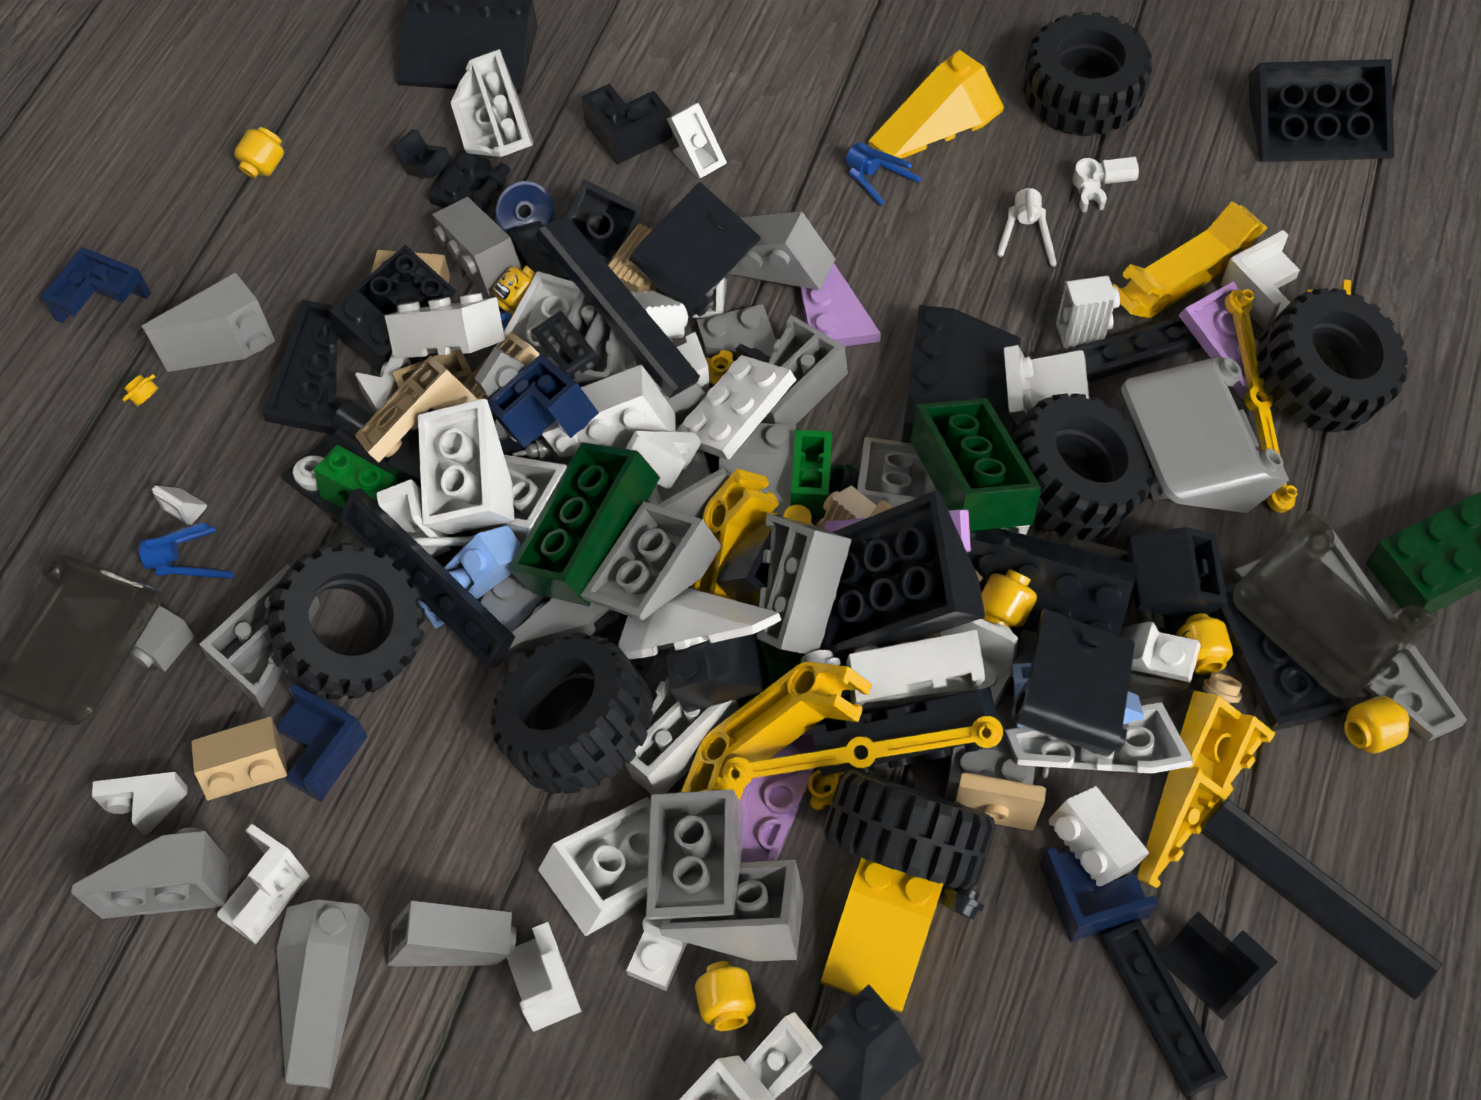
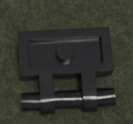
[428,150,510,211]

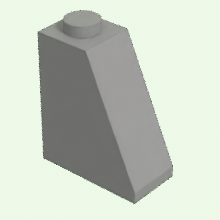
[387,901,516,967]

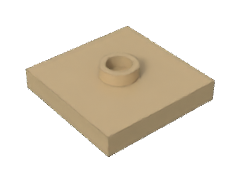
[954,772,1046,831]

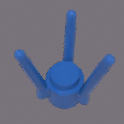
[846,142,921,206]
[139,522,234,579]

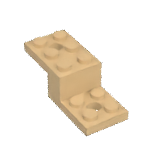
[355,332,540,462]

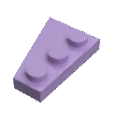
[799,263,881,346]
[1179,281,1265,400]

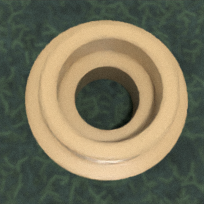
[1202,672,1242,704]

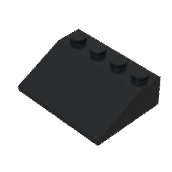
[397,0,538,94]
[1248,59,1394,162]
[902,305,1021,443]
[823,491,985,659]

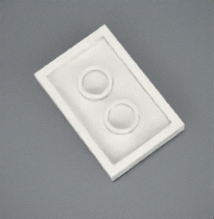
[676,355,796,460]

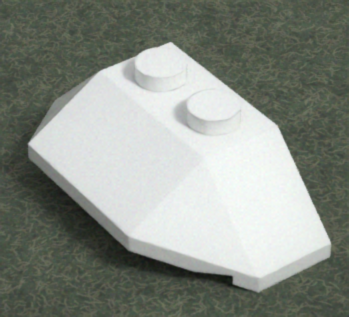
[451,49,533,157]

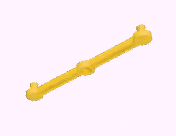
[1225,289,1298,513]
[722,716,1003,788]

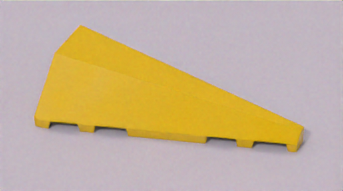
[1137,691,1275,888]

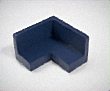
[41,247,151,323]
[277,684,367,802]
[1040,847,1158,942]

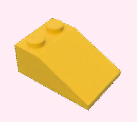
[821,858,943,1013]

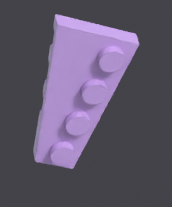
[740,725,817,862]

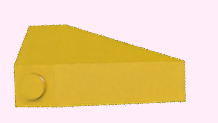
[869,50,1004,159]

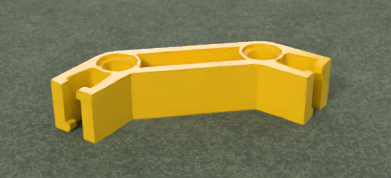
[1112,201,1268,318]
[691,468,779,601]
[681,662,872,801]

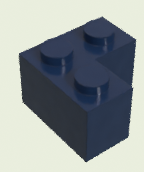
[488,354,599,448]

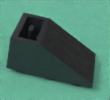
[329,245,456,374]

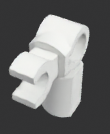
[1073,157,1139,212]

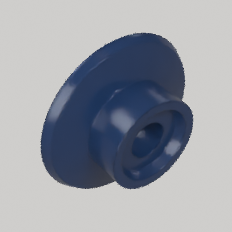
[496,181,554,235]

